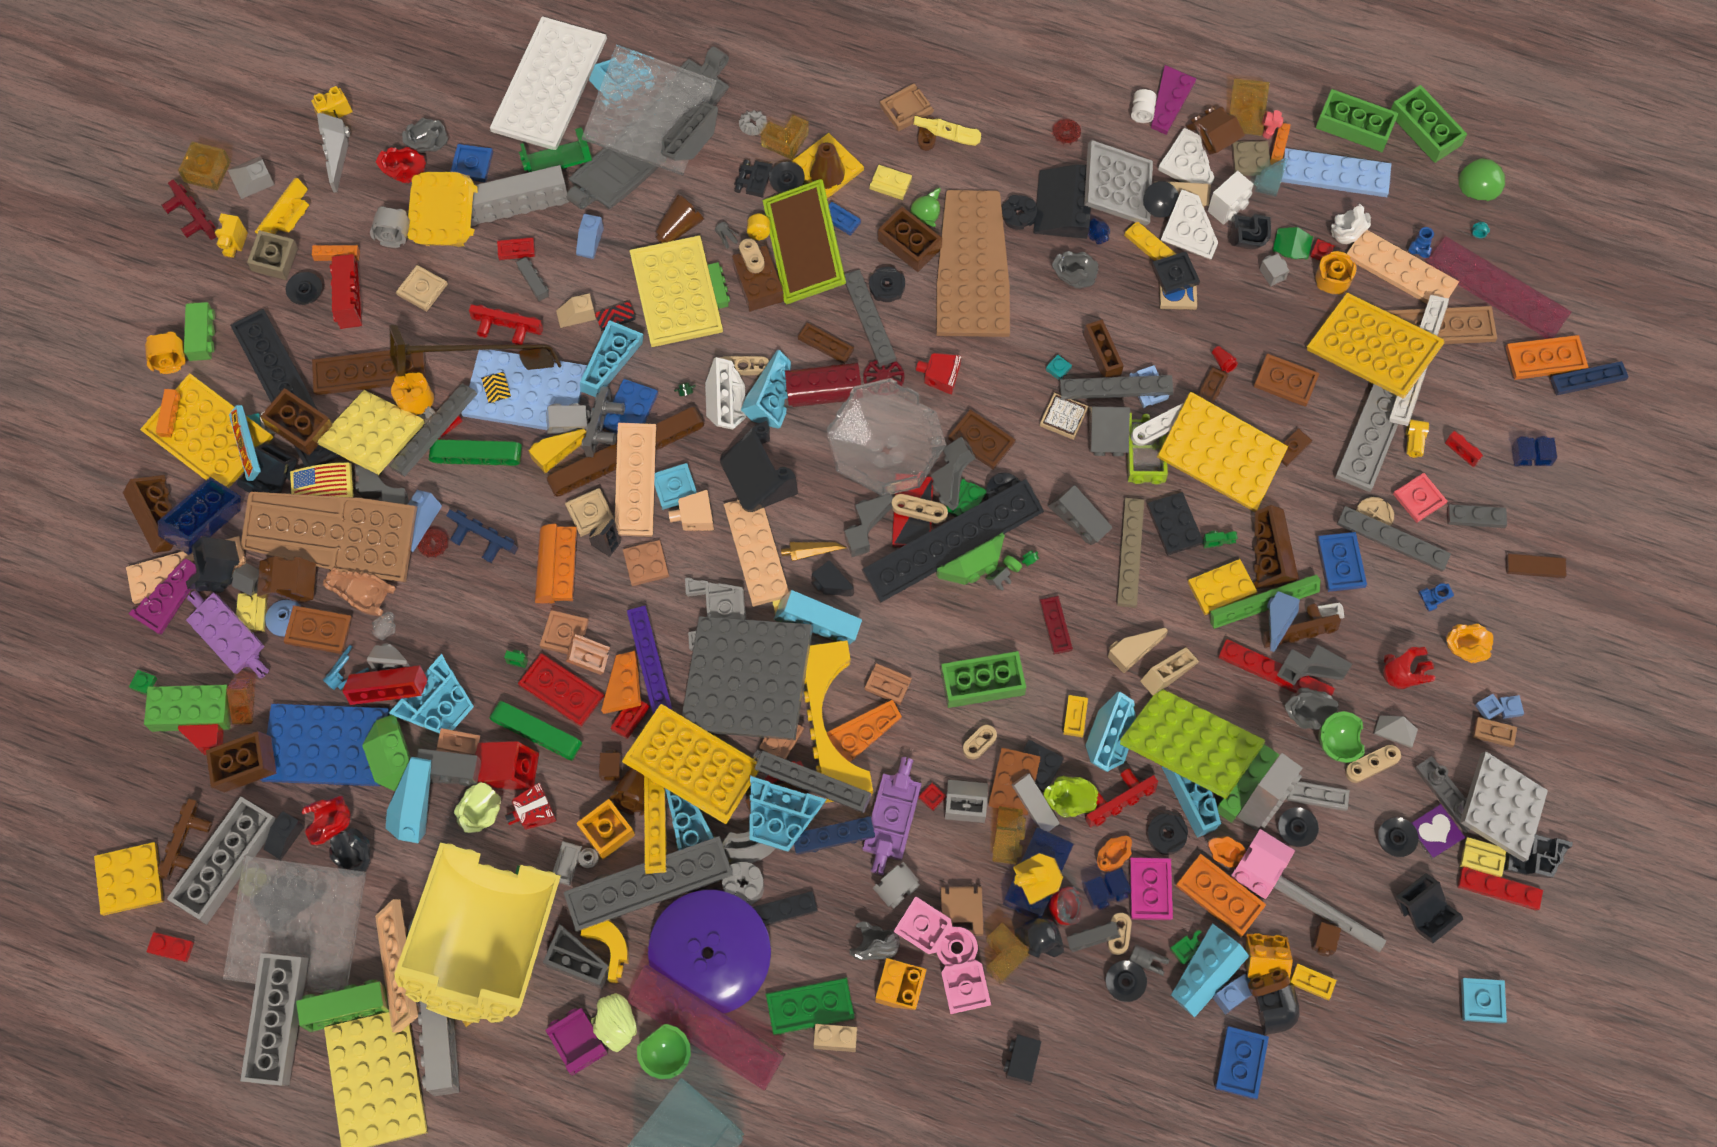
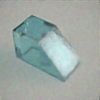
[1254,158,1288,197]

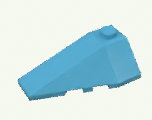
[741,350,791,429]
[386,757,431,843]

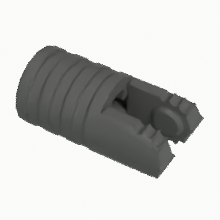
[1129,944,1170,976]

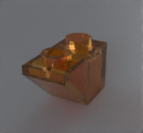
[226,678,255,724]

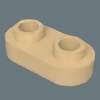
[739,239,765,273]
[963,725,997,760]
[1108,913,1131,955]

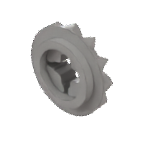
[739,110,767,136]

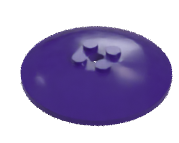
[648,890,771,1015]

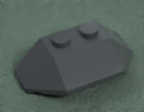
[661,102,718,160]

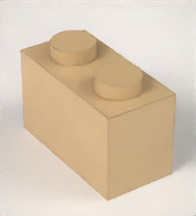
[814,1024,857,1052]

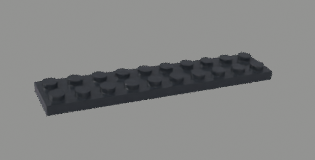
[230,309,340,468]
[861,479,1044,603]

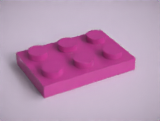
[1130,858,1173,920]

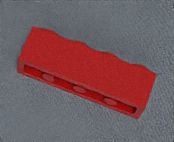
[342,665,428,705]

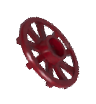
[863,360,905,395]

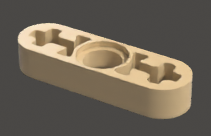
[720,356,769,376]

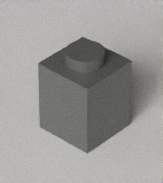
[232,563,259,596]

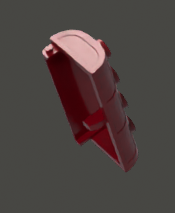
[785,362,862,407]

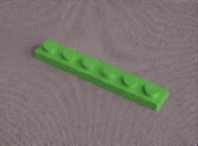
[1210,575,1320,629]

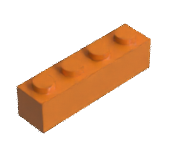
[1270,123,1291,167]
[312,245,360,261]
[155,389,180,438]

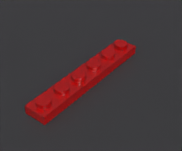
[1218,639,1335,696]

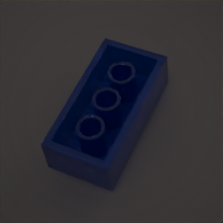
[158,477,241,555]
[1003,827,1074,919]

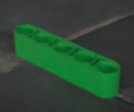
[429,440,522,466]
[489,701,583,761]

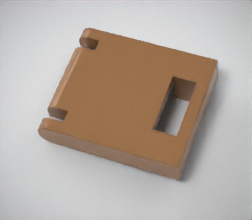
[880,84,934,132]
[941,886,983,936]

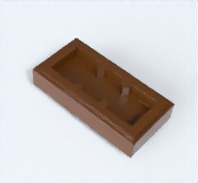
[1281,428,1313,467]

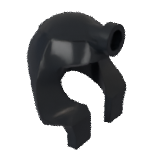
[1014,917,1064,958]

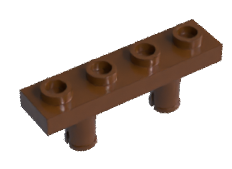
[1262,604,1341,648]
[158,798,212,881]

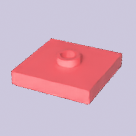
[1393,473,1448,523]

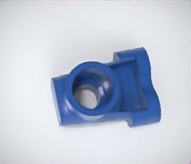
[1408,227,1434,258]
[1419,583,1454,612]

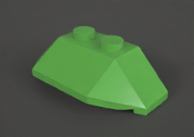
[936,532,1005,585]
[362,715,411,791]

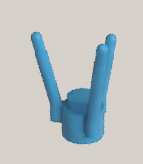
[323,645,369,690]

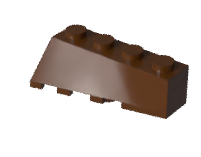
[123,475,178,553]
[1254,505,1299,589]

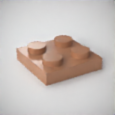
[623,540,669,586]
[540,610,589,654]

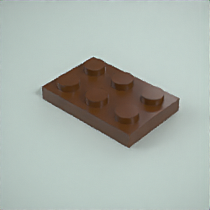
[948,409,1016,470]

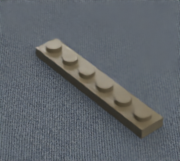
[1117,498,1144,608]

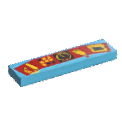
[229,405,261,481]

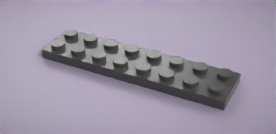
[563,836,733,932]

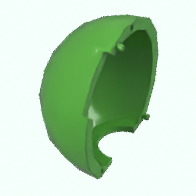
[1458,158,1505,201]
[1319,711,1365,763]
[637,1024,691,1079]

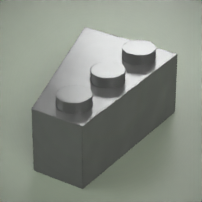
[1048,485,1113,545]
[417,749,482,786]
[543,925,609,990]

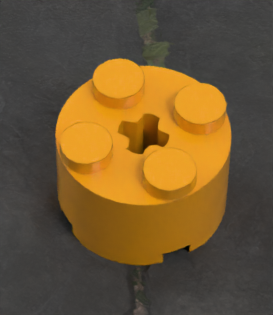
[1315,251,1356,294]
[145,332,185,374]
[391,373,434,416]

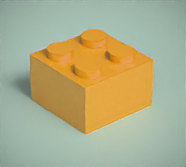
[576,799,635,860]

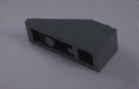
[589,519,621,557]

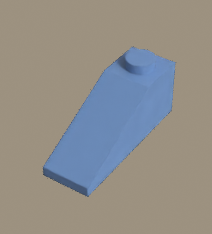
[408,490,442,552]
[1267,591,1300,652]

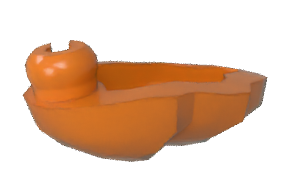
[1097,836,1132,872]
[1208,836,1246,867]

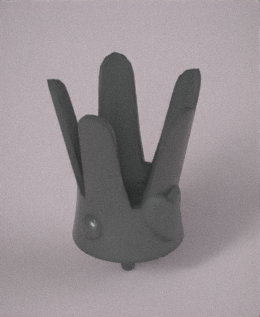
[715,222,739,249]

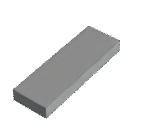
[1011,773,1059,835]
[1287,781,1350,811]

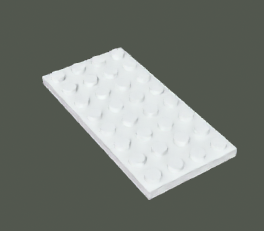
[490,17,607,150]

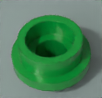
[1021,550,1040,567]

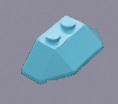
[1085,692,1136,772]

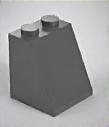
[1088,407,1130,456]

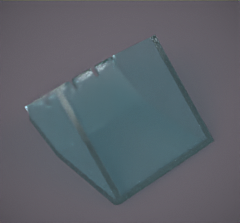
[627,1078,744,1147]

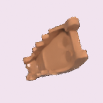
[323,568,396,616]

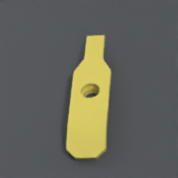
[913,116,981,146]

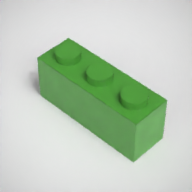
[184,302,215,361]

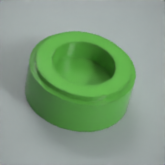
[1003,555,1023,573]

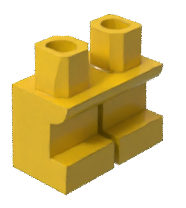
[311,86,353,118]
[215,213,248,258]

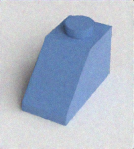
[576,214,604,259]
[1213,974,1252,1015]

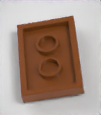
[1254,354,1320,407]
[284,605,352,654]
[989,748,1041,815]

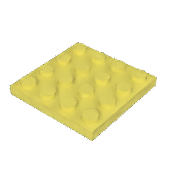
[318,390,425,475]

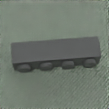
[516,257,549,301]
[1067,921,1121,952]

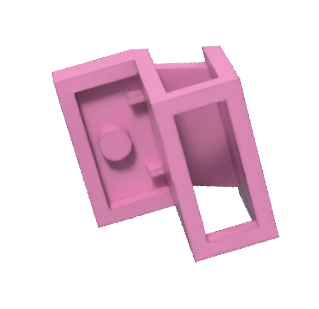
[1231,829,1295,899]

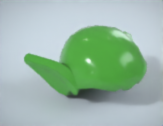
[911,188,941,227]

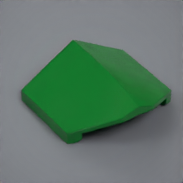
[1273,227,1313,259]

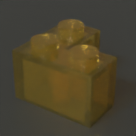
[760,115,809,160]
[992,806,1026,865]
[986,923,1030,985]

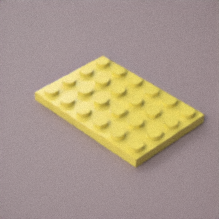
[630,236,723,347]
[324,1012,428,1147]

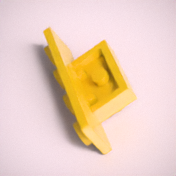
[255,178,309,234]

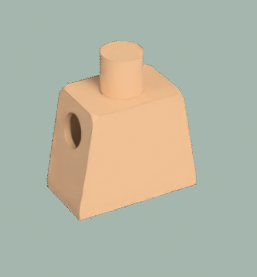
[668,490,714,531]

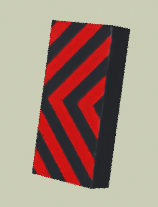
[595,302,636,331]

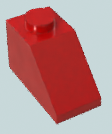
[178,724,224,755]

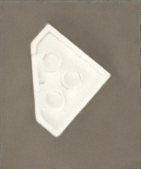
[1158,128,1214,184]
[1161,190,1218,260]

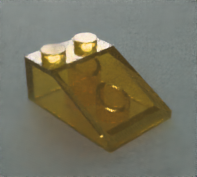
[1229,78,1270,136]

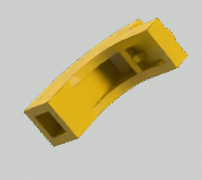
[581,921,629,983]

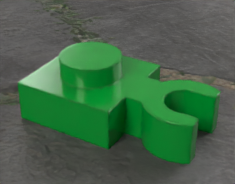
[1203,531,1238,548]
[1170,930,1201,965]

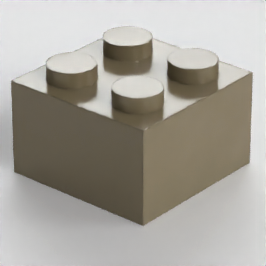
[247,230,298,280]

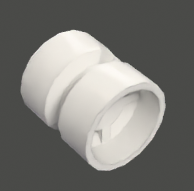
[1131,89,1157,123]

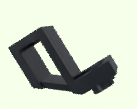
[237,441,297,493]
[186,536,240,593]
[1396,873,1463,943]

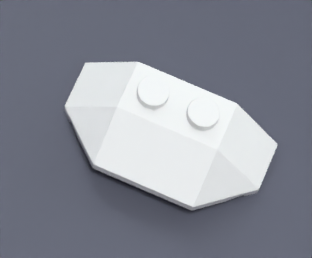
[705,357,746,430]

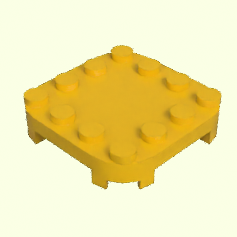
[407,172,478,247]

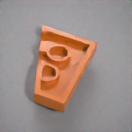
[601,651,641,714]

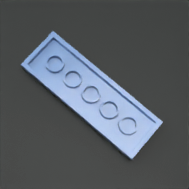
[1281,148,1391,197]

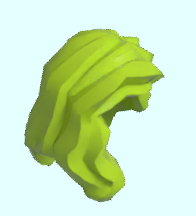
[1043,776,1098,818]

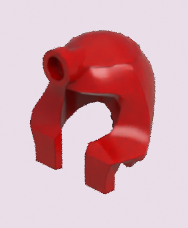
[1383,647,1436,689]

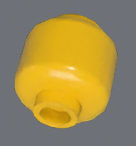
[747,213,770,240]

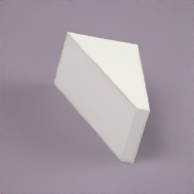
[1318,603,1344,618]

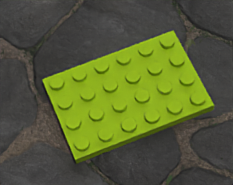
[1120,689,1265,799]

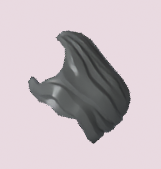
[402,118,449,153]
[1052,251,1099,289]
[1285,688,1339,730]
[849,921,900,960]

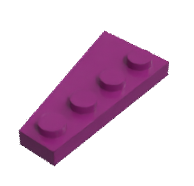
[1151,65,1196,135]
[129,558,197,635]

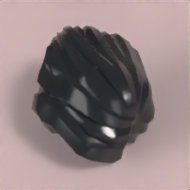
[329,828,371,878]

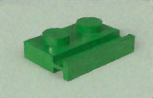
[947,479,986,517]

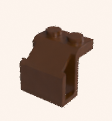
[1186,106,1245,155]
[257,556,316,604]

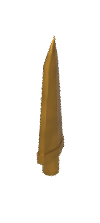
[781,542,847,561]

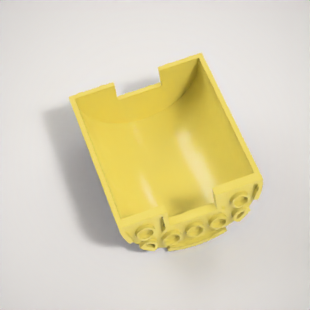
[395,842,561,1023]

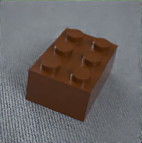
[878,207,943,272]
[732,246,784,312]
[260,388,332,455]
[206,731,277,793]

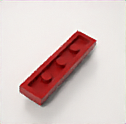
[1457,867,1543,911]

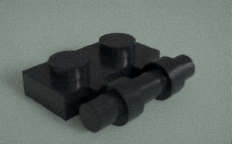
[734,159,773,198]

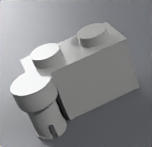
[546,403,591,434]

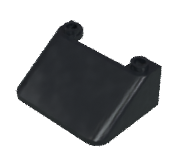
[720,421,798,512]

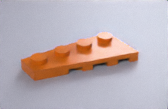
[826,700,902,762]

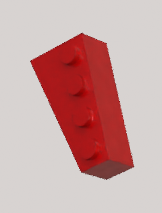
[330,254,362,329]

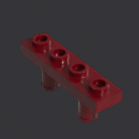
[161,179,217,240]

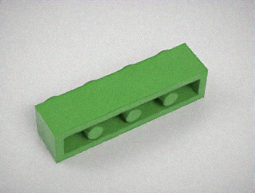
[707,263,730,309]

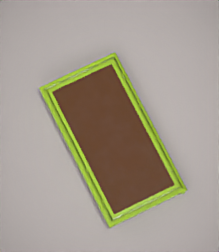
[763,179,846,305]

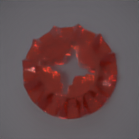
[1053,119,1081,145]
[417,529,448,558]

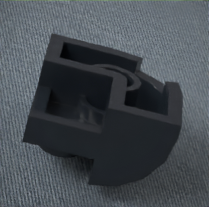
[1229,214,1271,249]
[1255,985,1300,1035]

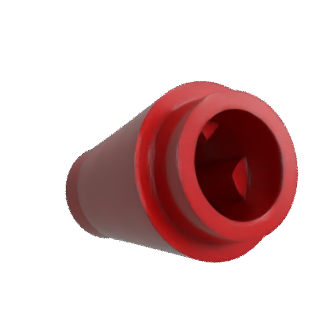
[1212,346,1238,373]

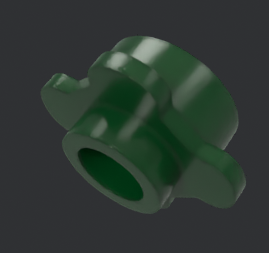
[674,382,696,396]

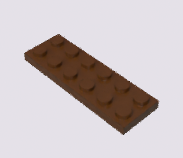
[312,350,426,396]

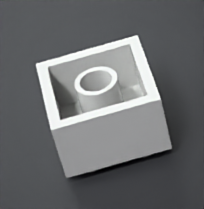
[1208,171,1254,225]

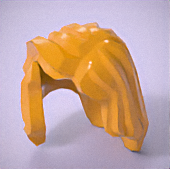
[1446,624,1493,663]

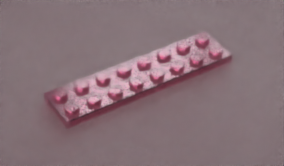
[1427,236,1571,339]
[627,965,786,1091]

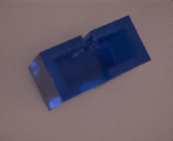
[1512,436,1557,466]
[1083,868,1131,910]

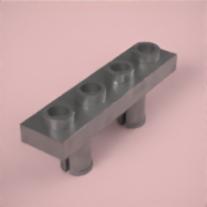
[582,386,625,458]
[1414,756,1470,833]

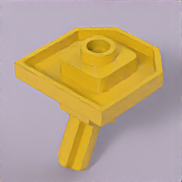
[1013,853,1063,904]

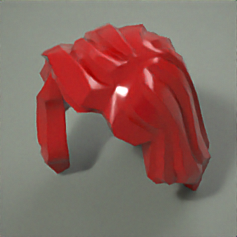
[376,147,426,183]
[302,796,350,845]

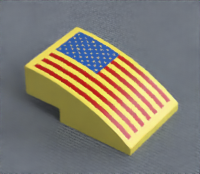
[290,463,353,498]

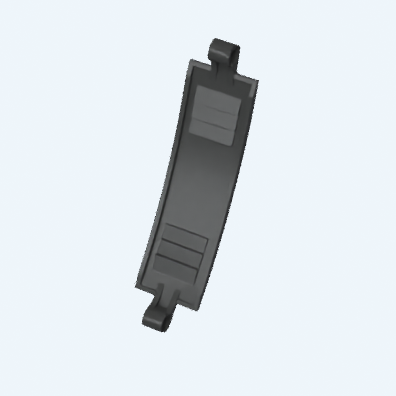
[566,46,729,209]

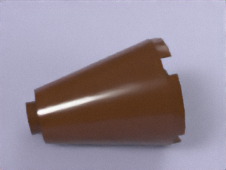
[809,142,845,189]
[655,195,704,243]
[609,767,644,816]

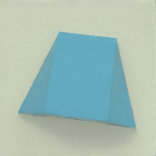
[389,654,474,734]
[749,776,827,852]

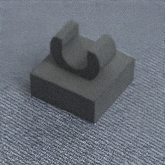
[985,567,1011,591]

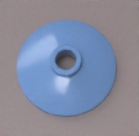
[265,600,301,637]

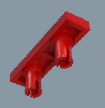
[469,304,543,345]
[1086,768,1158,828]

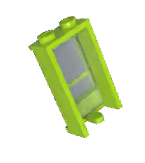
[1127,413,1168,484]

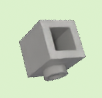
[1259,254,1289,287]

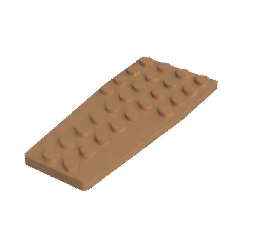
[936,190,1010,337]
[241,492,417,582]

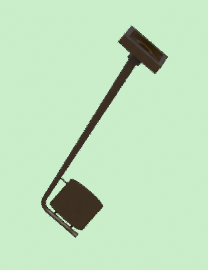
[389,325,562,377]

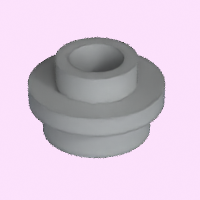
[578,848,599,869]

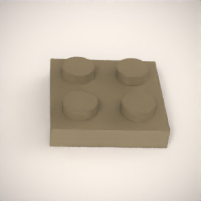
[1232,141,1271,176]

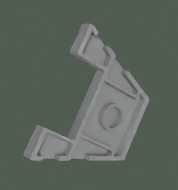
[685,578,746,651]

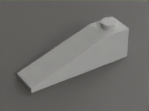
[317,113,350,193]

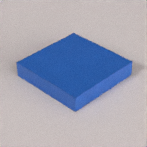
[450,144,493,182]

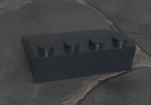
[1034,164,1091,239]

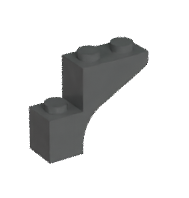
[931,437,976,510]
[356,465,409,505]
[844,494,893,557]
[1277,645,1352,685]

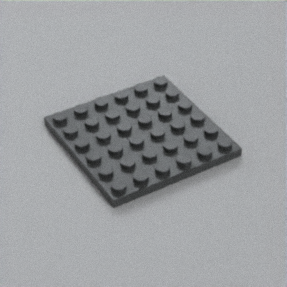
[682,616,813,741]

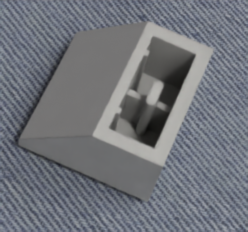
[945,780,988,823]

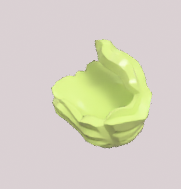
[454,782,501,833]
[591,993,637,1052]

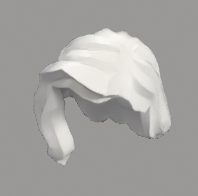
[1331,204,1371,245]

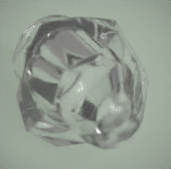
[371,612,396,641]

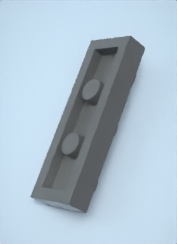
[1447,504,1507,528]

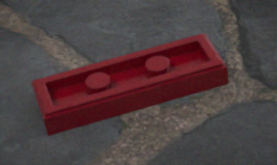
[1039,596,1073,655]

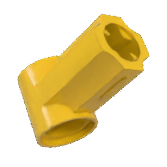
[1406,419,1429,458]

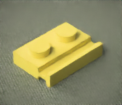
[870,165,912,200]
[236,593,268,632]
[1460,837,1507,877]

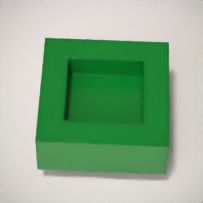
[504,650,528,668]
[129,670,157,695]

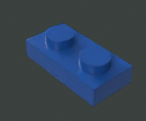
[829,202,861,236]

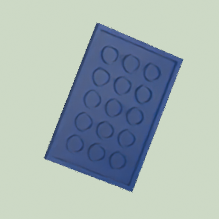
[260,704,390,786]

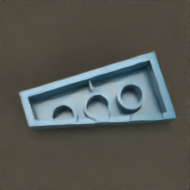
[580,320,643,397]
[774,590,862,645]
[1162,766,1221,838]
[665,788,714,850]
[1171,924,1249,1017]

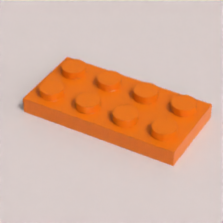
[1505,335,1589,380]
[1176,854,1266,937]

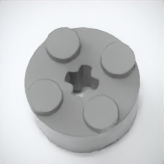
[370,206,410,248]
[722,862,764,905]
[873,862,920,909]

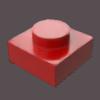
[1310,239,1335,261]

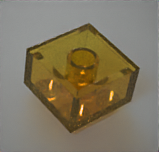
[178,141,231,191]

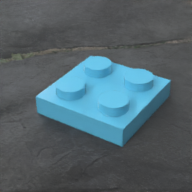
[654,463,697,510]
[1461,978,1507,1023]

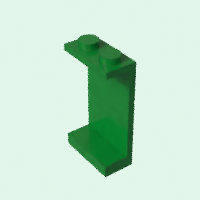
[519,127,592,172]

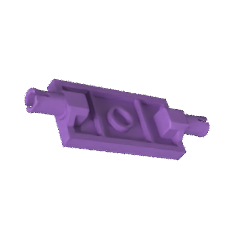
[186,591,269,678]
[863,757,922,875]

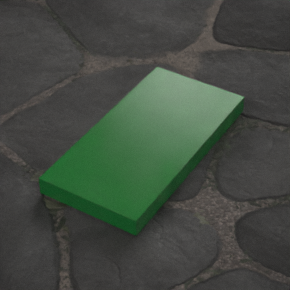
[766,978,855,1036]

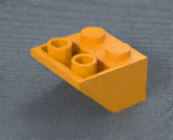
[1246,933,1293,978]
[875,958,927,1010]

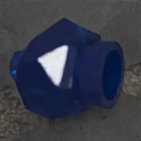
[1089,218,1110,245]

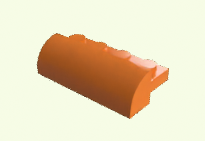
[535,524,577,603]

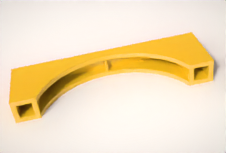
[803,641,873,803]

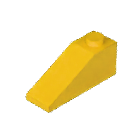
[528,429,587,473]

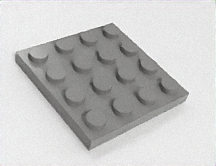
[1084,140,1153,226]
[1460,752,1548,861]

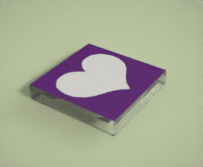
[1412,804,1465,860]

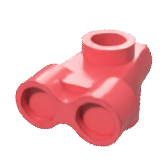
[1262,110,1283,139]

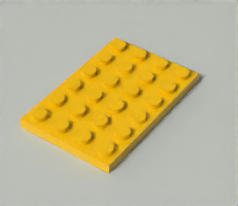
[1307,293,1444,399]
[140,373,273,494]
[1157,392,1288,512]
[622,704,758,824]

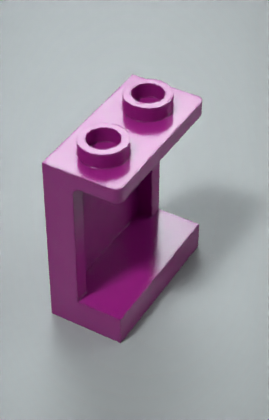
[545,1008,608,1076]

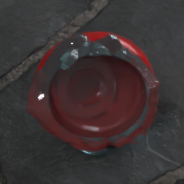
[1048,887,1083,925]

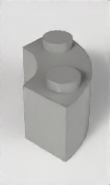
[722,831,776,864]

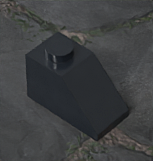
[811,560,854,597]
[264,811,304,860]

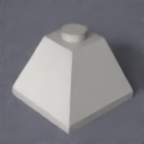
[228,156,274,199]
[367,644,410,671]

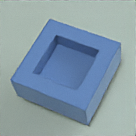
[1475,694,1504,720]
[1498,695,1524,719]

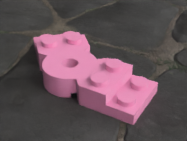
[894,897,991,1014]

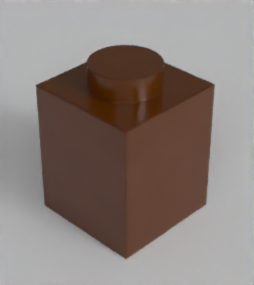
[599,750,622,781]
[1312,922,1341,957]

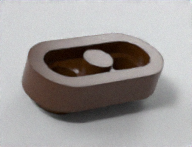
[918,117,936,151]
[1248,970,1291,996]

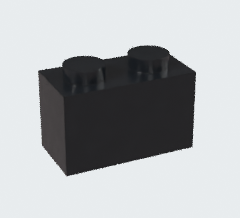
[1003,1034,1042,1085]

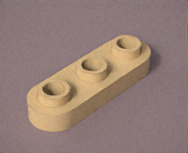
[892,494,948,523]
[1345,745,1401,783]

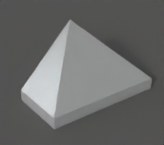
[1374,715,1418,748]

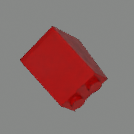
[475,741,539,791]

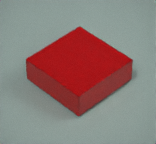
[918,783,947,811]

